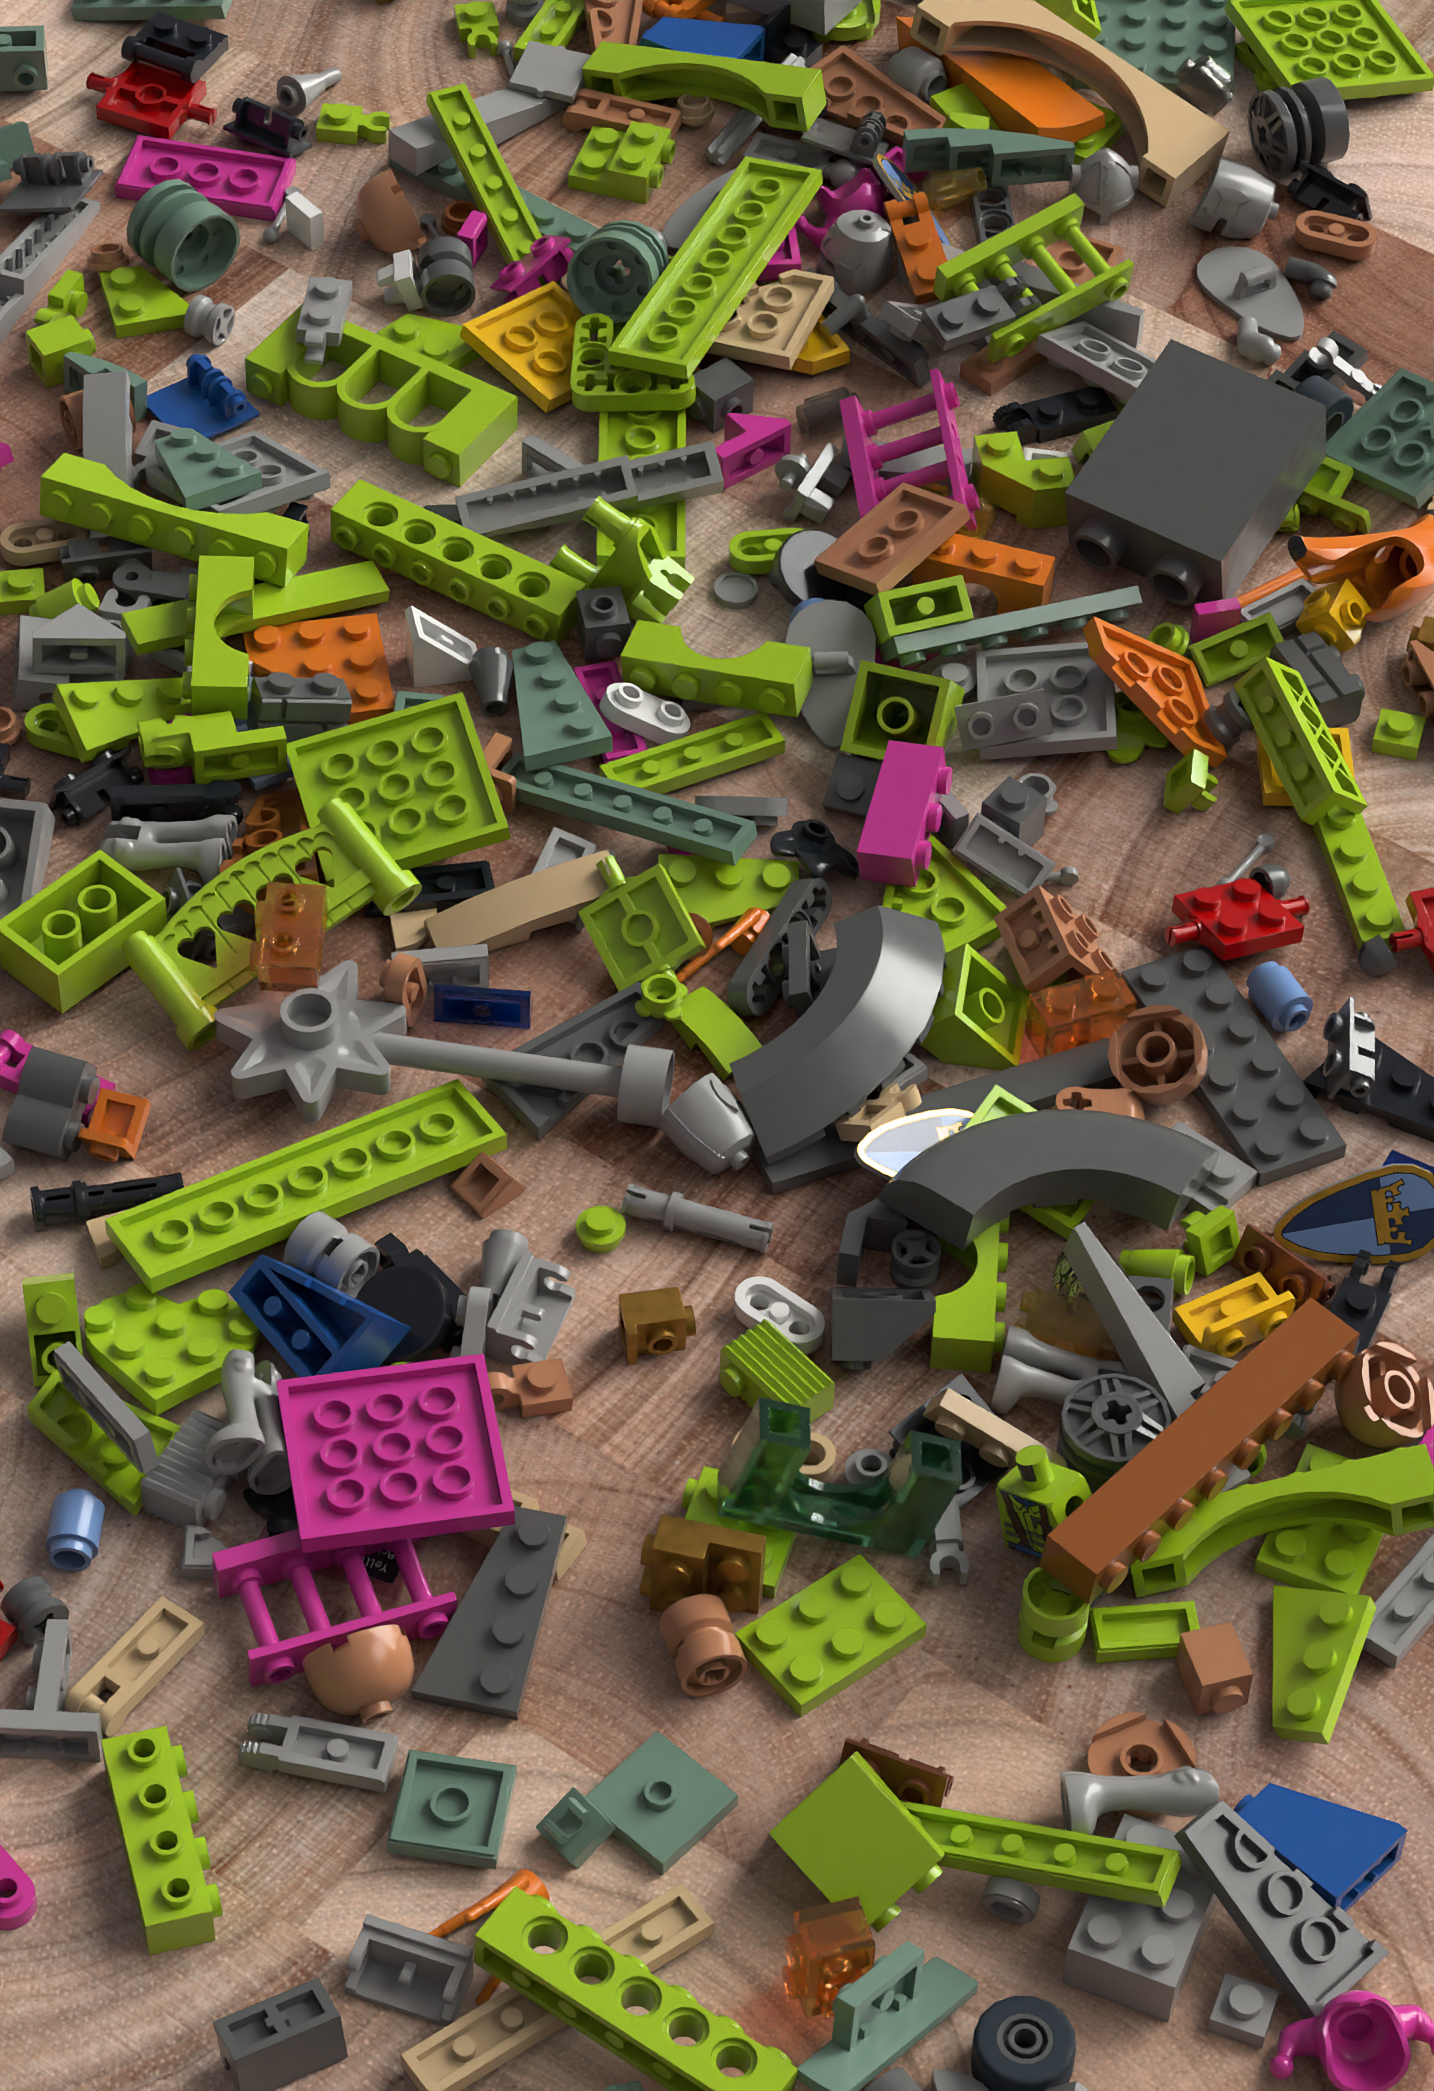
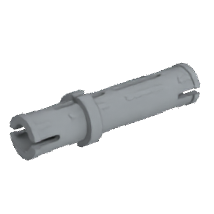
[621,1183,774,1254]

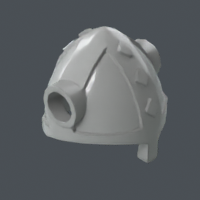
[1068,148,1139,225]

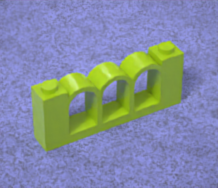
[245,304,518,487]

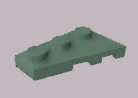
[154,428,263,510]

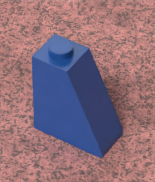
[639,17,766,102]
[1233,1783,1408,1912]

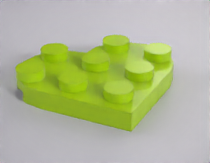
[84,1284,260,1416]

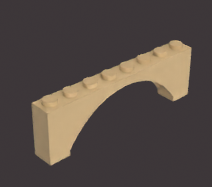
[909,0,1230,208]

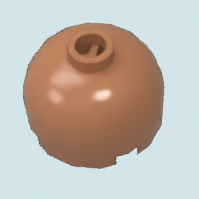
[352,168,428,255]
[1107,1005,1208,1105]
[1334,1341,1434,1449]
[302,1624,414,1723]

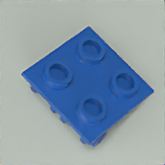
[147,354,260,439]

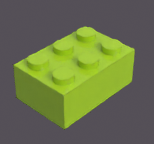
[0,850,167,1014]

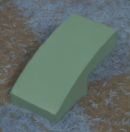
[64,352,147,422]

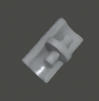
[775,442,852,525]

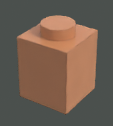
[1175,1622,1253,1716]

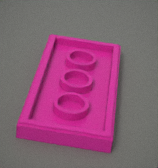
[115,135,296,222]

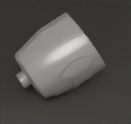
[1189,157,1279,239]
[815,210,894,295]
[659,1073,758,1174]

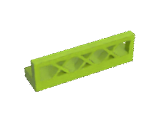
[1233,656,1368,825]

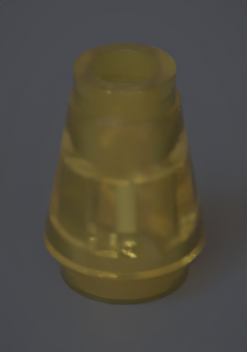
[923,167,987,212]

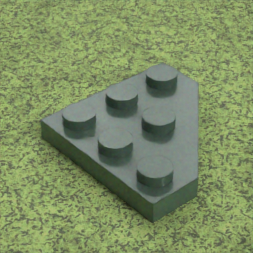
[1326,368,1434,509]

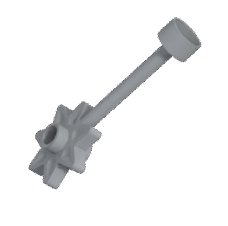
[214,960,675,1128]

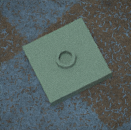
[585,1731,738,1874]
[387,1749,517,1869]

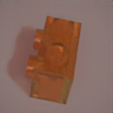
[250,882,329,992]
[1024,968,1137,1058]
[782,1896,876,2019]

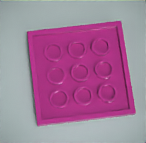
[276,1354,515,1553]

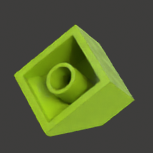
[920,943,1029,1071]

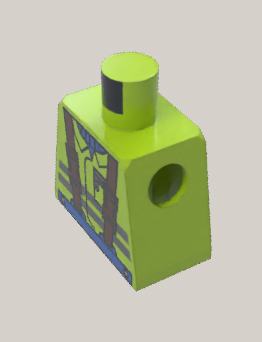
[995,1445,1092,1559]

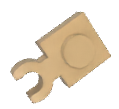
[835,1083,922,1142]

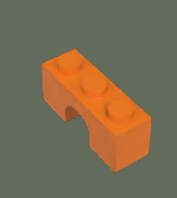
[912,533,1055,615]

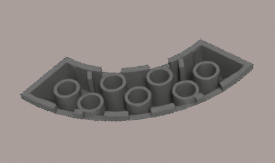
[730,905,947,1164]

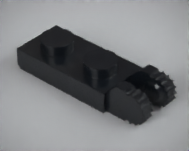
[992,386,1118,446]
[110,780,243,825]
[1329,1249,1402,1355]

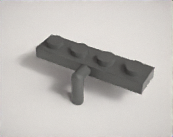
[806,268,931,389]

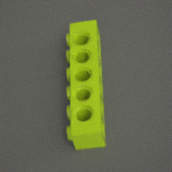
[330,479,587,646]
[474,1886,798,2091]

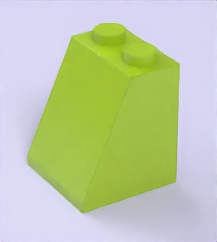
[840,660,965,760]
[769,1751,945,1934]

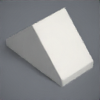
[405,606,477,688]

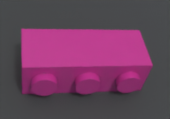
[856,740,953,887]

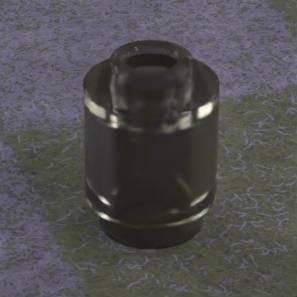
[796,386,862,440]

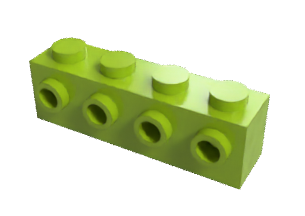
[101,1725,223,1956]

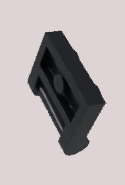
[121,12,229,83]

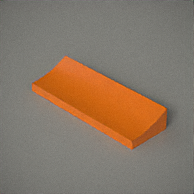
[896,17,1105,143]

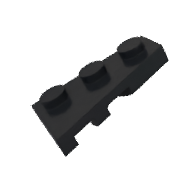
[1303,1037,1434,1142]

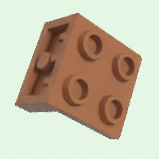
[993,885,1119,996]

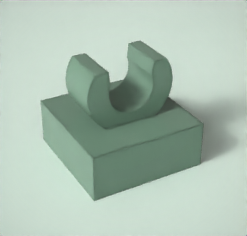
[535,1787,616,1869]

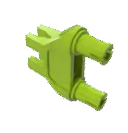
[548,495,695,623]

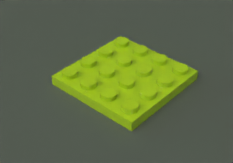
[1224,0,1434,100]
[287,692,511,887]

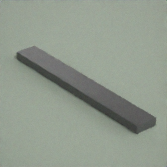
[752,1037,1120,1194]

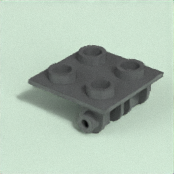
[800,111,890,168]
[0,151,104,216]

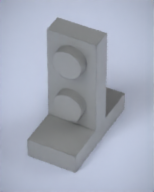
[0,1619,103,1762]

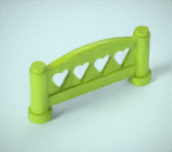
[121,798,422,1051]

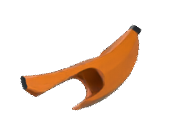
[1287,509,1434,623]

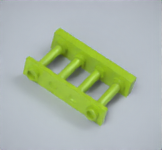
[933,193,1134,363]

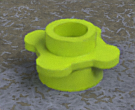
[635,974,688,1021]

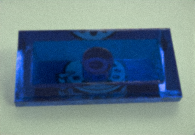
[433,984,533,1029]

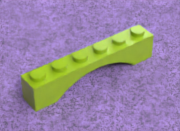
[582,41,827,132]
[39,453,309,587]
[1128,1444,1434,1598]

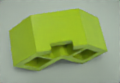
[971,431,1075,529]

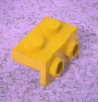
[1172,1272,1296,1358]

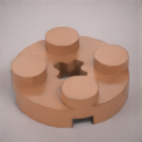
[1086,1712,1196,1819]

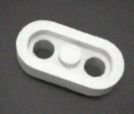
[600,683,690,745]
[734,1276,825,1355]

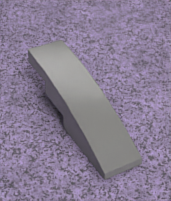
[83,370,135,543]

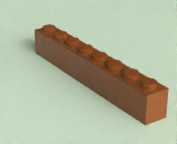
[1039,1297,1360,1605]

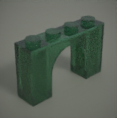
[717,1397,962,1558]

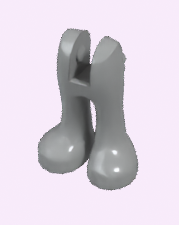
[98,814,238,886]
[989,1325,1131,1414]
[205,1349,291,1495]
[1060,1766,1220,1835]

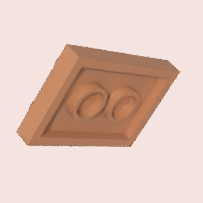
[814,482,970,596]

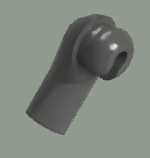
[1284,256,1337,300]

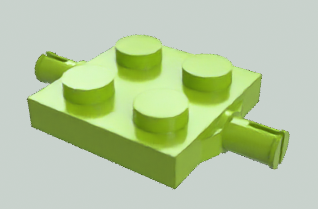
[578,855,706,992]

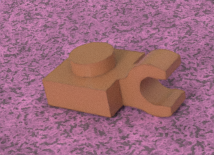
[488,1358,573,1418]

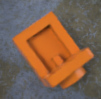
[78,1088,152,1162]

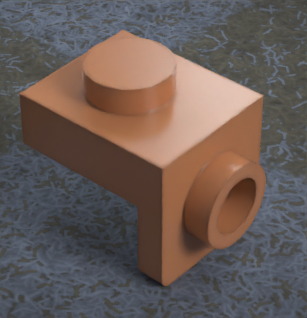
[482,732,516,814]

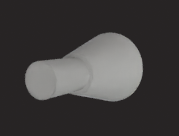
[276,67,342,115]

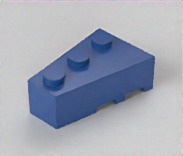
[228,1254,411,1378]

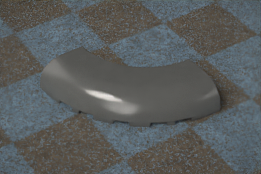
[878,1109,1219,1251]

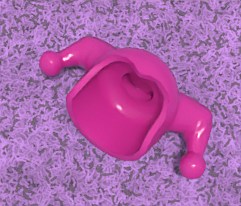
[795,168,898,249]
[1269,1990,1434,2091]

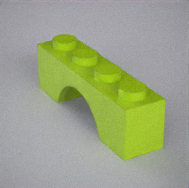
[182,555,255,720]
[620,620,814,718]
[930,1212,1010,1373]

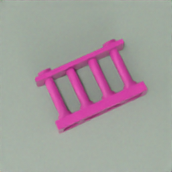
[839,368,980,531]
[212,1529,457,1687]

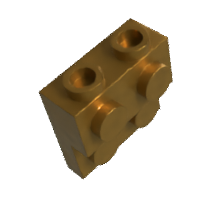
[640,1514,766,1614]

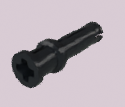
[29,1172,184,1232]

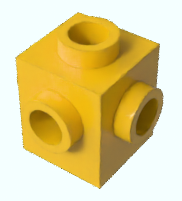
[1295,578,1373,652]

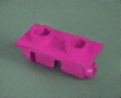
[490,235,574,303]

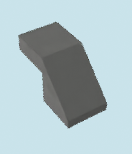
[837,1198,912,1287]

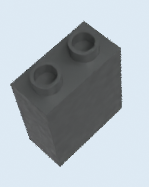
[1065,339,1326,606]

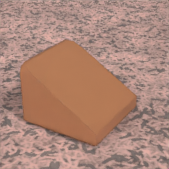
[449,1152,526,1219]

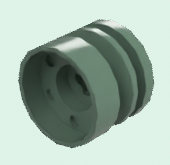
[126,179,240,292]
[566,219,670,324]

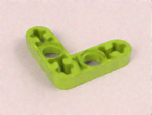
[570,313,696,412]

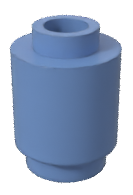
[1246,961,1313,1032]
[45,1489,105,1571]

